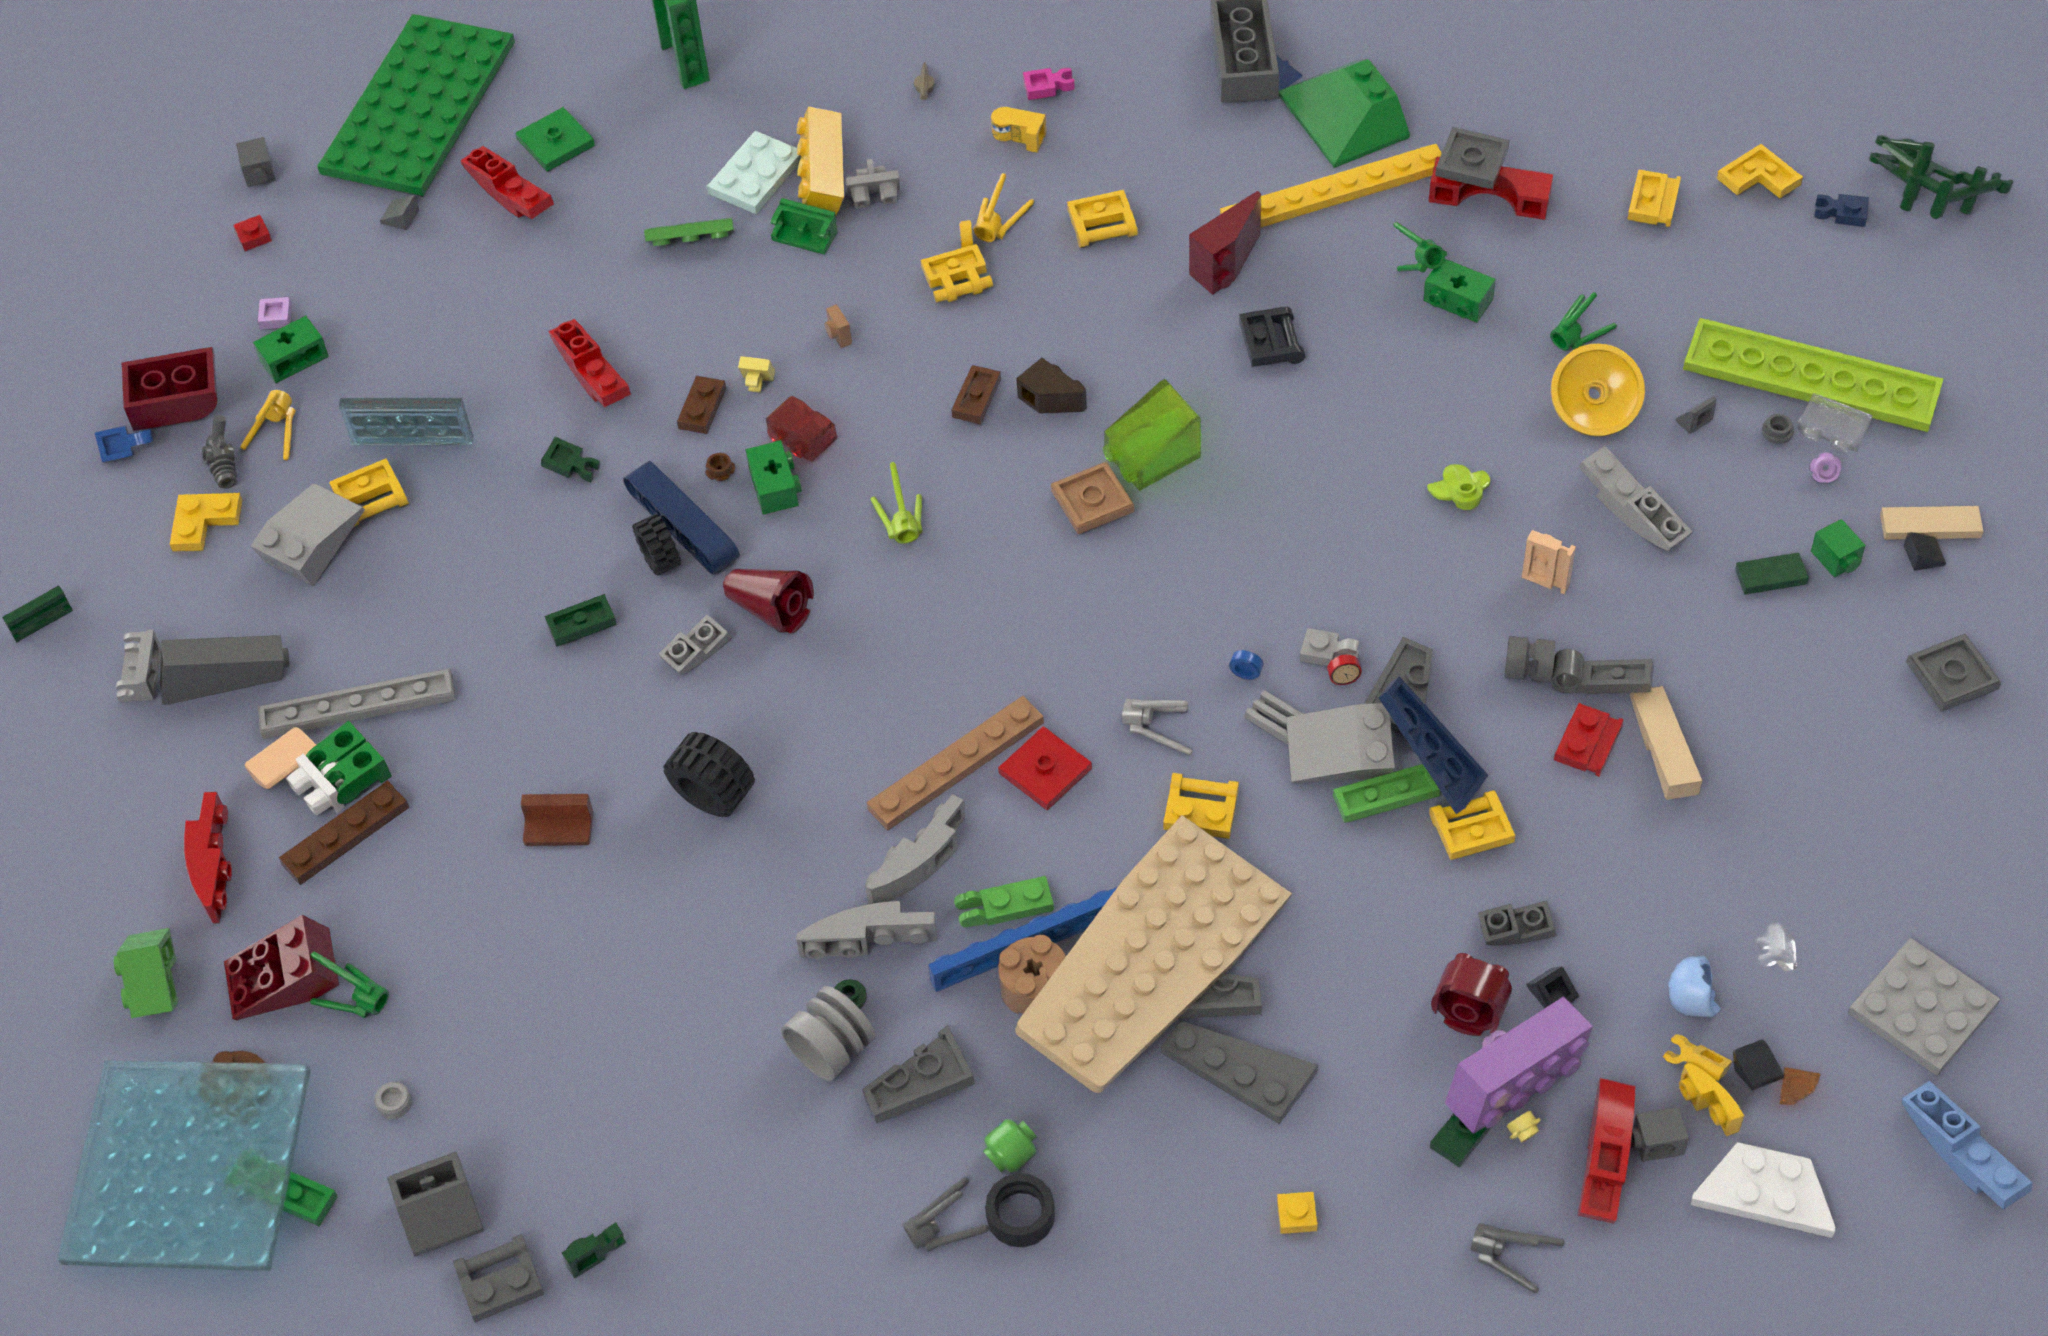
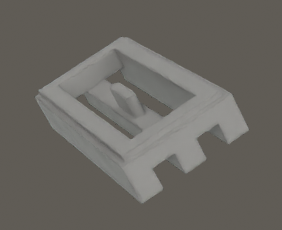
[1245,690,1303,745]

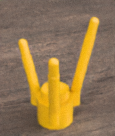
[973,173,1034,242]
[240,390,296,461]

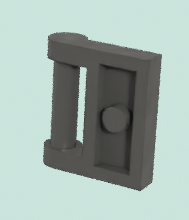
[453,1234,544,1322]

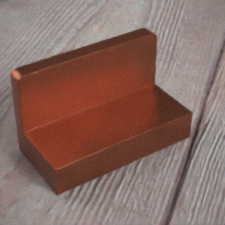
[520,794,593,846]

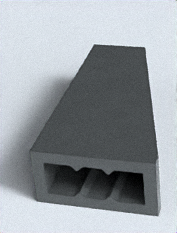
[160,635,289,705]

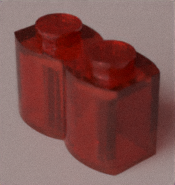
[765,396,838,461]

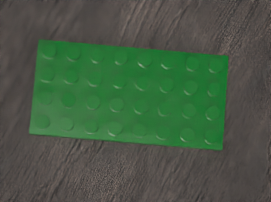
[317,14,515,196]

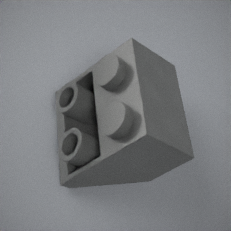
[387,1152,484,1257]

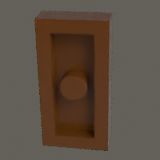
[951,365,1001,425]
[677,375,726,434]

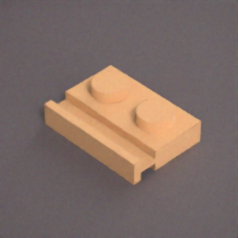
[1521,530,1576,594]

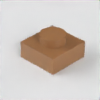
[824,304,852,348]

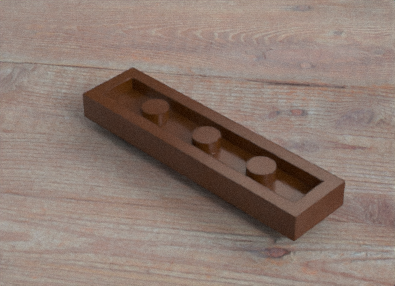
[278,780,409,885]

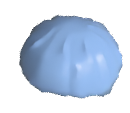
[1668,956,1721,1017]

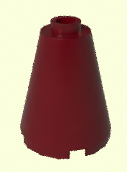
[723,569,814,633]

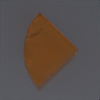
[1779,1067,1821,1105]

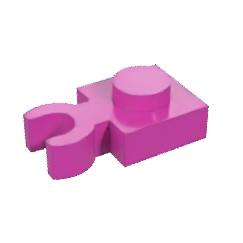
[1023,68,1075,100]

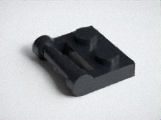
[1239,307,1306,367]

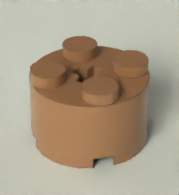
[998,935,1066,1014]

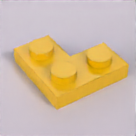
[1717,144,1803,199]
[169,493,242,551]

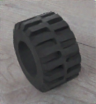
[663,732,755,817]

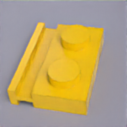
[1627,169,1681,227]

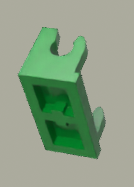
[770,198,838,255]

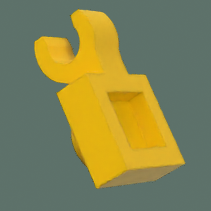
[1663,1034,1733,1081]

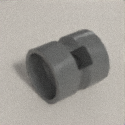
[1505,636,1556,683]

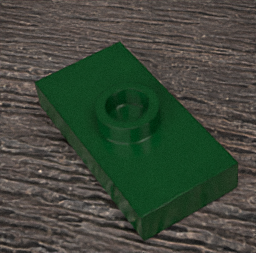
[1430,1113,1492,1167]

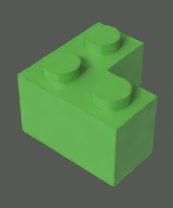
[113,928,178,1019]

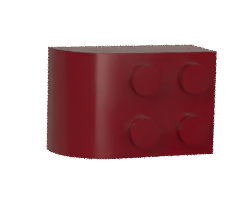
[121,347,218,431]

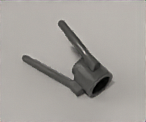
[902,1177,989,1252]
[1471,1223,1565,1293]

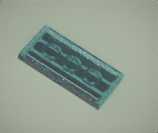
[339,398,474,445]

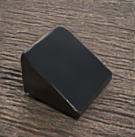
[1904,532,1946,571]
[1526,966,1580,1008]
[1733,1040,1784,1090]

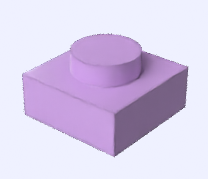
[258,297,292,330]

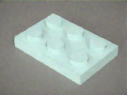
[707,131,801,214]

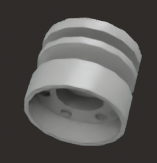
[780,986,875,1081]

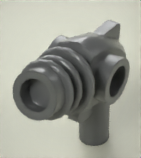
[202,415,237,489]

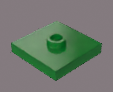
[515,107,595,172]

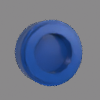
[1229,650,1264,680]

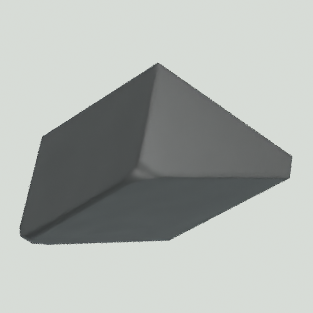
[380,196,419,230]
[1675,396,1717,434]

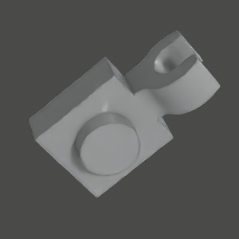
[1300,628,1359,666]

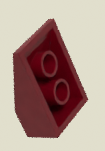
[1189,191,1261,295]

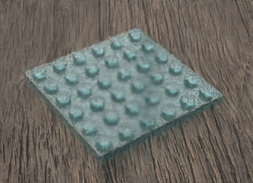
[57,1060,311,1271]

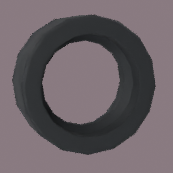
[985,1173,1055,1247]

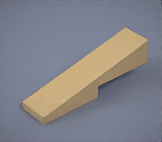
[1630,686,1702,800]

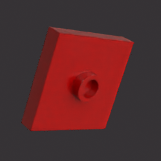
[998,726,1092,810]

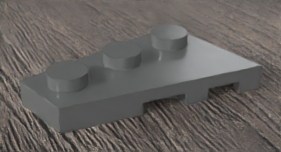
[1364,637,1433,735]
[862,1025,975,1124]

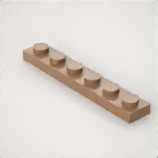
[866,696,1044,831]

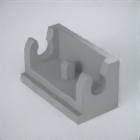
[116,629,161,702]

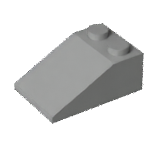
[251,483,365,586]
[1286,703,1394,783]

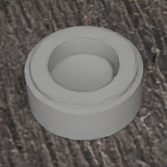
[374,1082,412,1119]

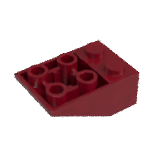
[224,915,339,1020]

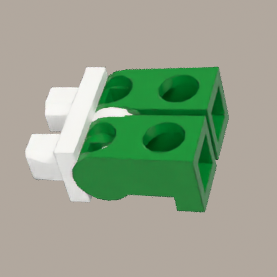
[286,720,392,816]

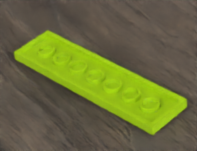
[1683,318,1943,432]

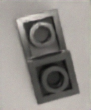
[1478,900,1557,945]

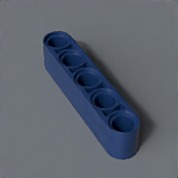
[623,461,740,575]

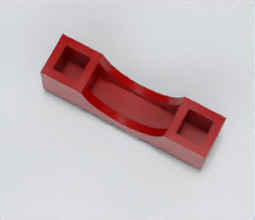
[1428,156,1554,220]

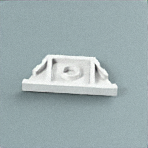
[1691,1142,1835,1238]

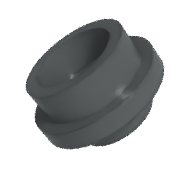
[1762,414,1794,444]

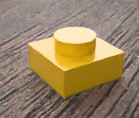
[1277,1192,1317,1234]

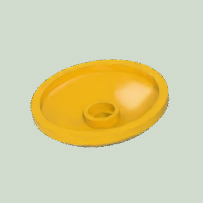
[1551,343,1645,437]

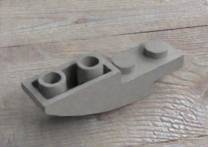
[1579,446,1692,551]
[865,794,965,904]
[796,901,937,959]

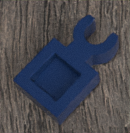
[1814,194,1869,227]

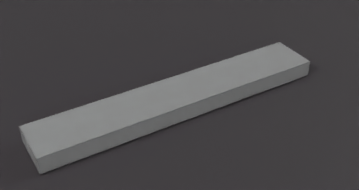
[258,668,456,739]

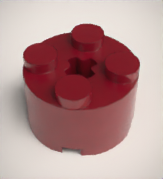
[1431,953,1512,1036]

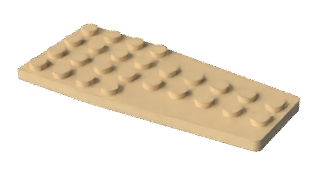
[1015,815,1292,1093]

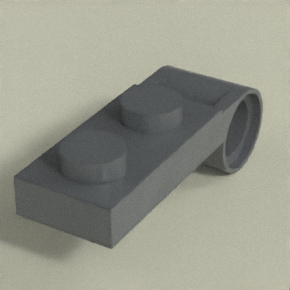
[1551,649,1654,694]

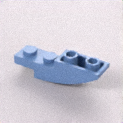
[1902,1081,2032,1210]

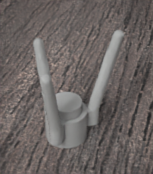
[1122,698,1193,755]

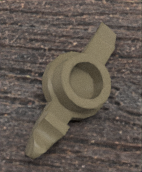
[914,62,935,100]

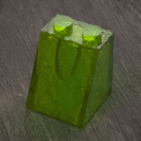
[1103,379,1201,491]

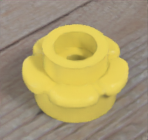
[1506,1111,1541,1143]

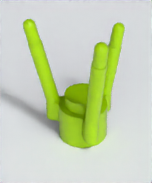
[870,462,923,544]

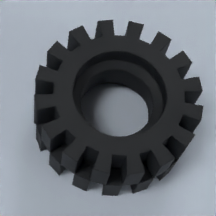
[632,514,681,576]

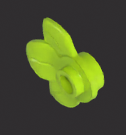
[1427,464,1490,510]

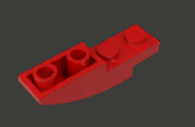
[460,146,554,219]
[548,319,631,408]
[184,792,232,923]
[1578,1078,1635,1224]

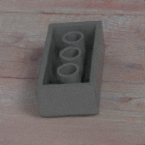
[1210,0,1279,103]

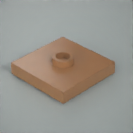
[1050,461,1135,535]

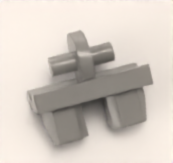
[846,159,900,209]

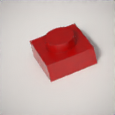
[233,215,272,251]

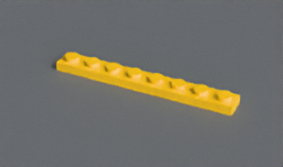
[1220,143,1442,227]

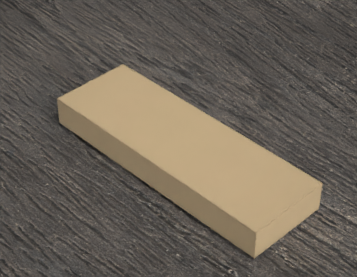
[1880,506,1984,540]

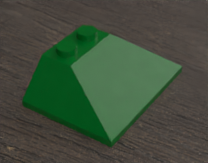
[1278,59,1410,168]

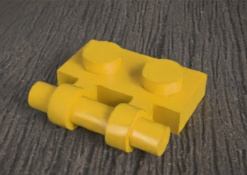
[921,244,993,303]

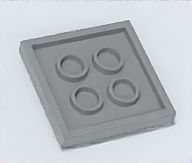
[1848,938,2000,1076]

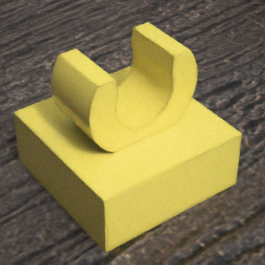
[738,356,775,393]

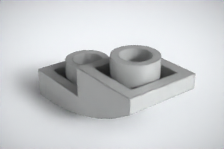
[658,614,732,675]

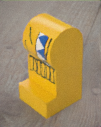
[991,107,1047,153]

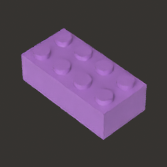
[1445,997,1593,1134]

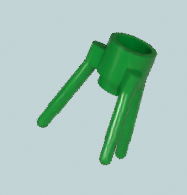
[1393,222,1447,273]
[1550,292,1617,350]
[310,952,389,1019]

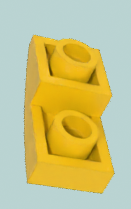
[1679,1063,1744,1136]

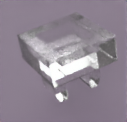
[1756,923,1797,971]

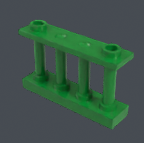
[652,0,710,90]

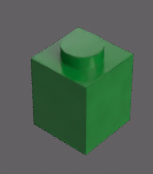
[1811,519,1866,578]

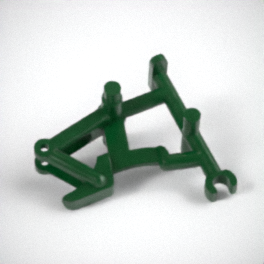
[1869,135,2014,219]

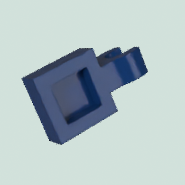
[94,425,154,462]

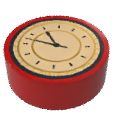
[1327,655,1362,685]

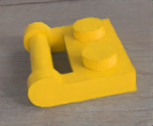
[1067,190,1138,248]
[329,458,409,527]
[1163,773,1239,839]
[1429,790,1515,860]

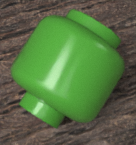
[983,1119,1037,1173]

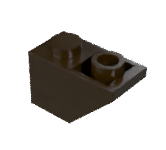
[1016,357,1087,414]

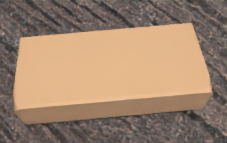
[245,727,316,789]

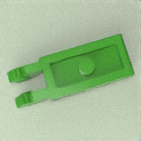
[954,876,1054,928]

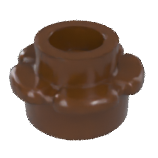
[705,453,735,481]

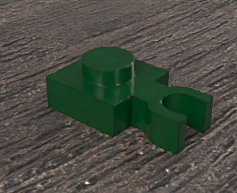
[541,437,600,483]
[561,1222,626,1279]

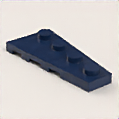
[1379,676,1488,814]

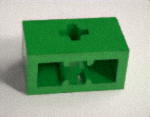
[1423,258,1496,323]
[253,315,329,384]
[745,440,802,515]

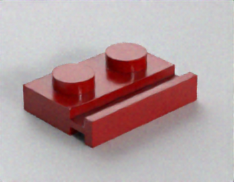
[1554,703,1624,777]

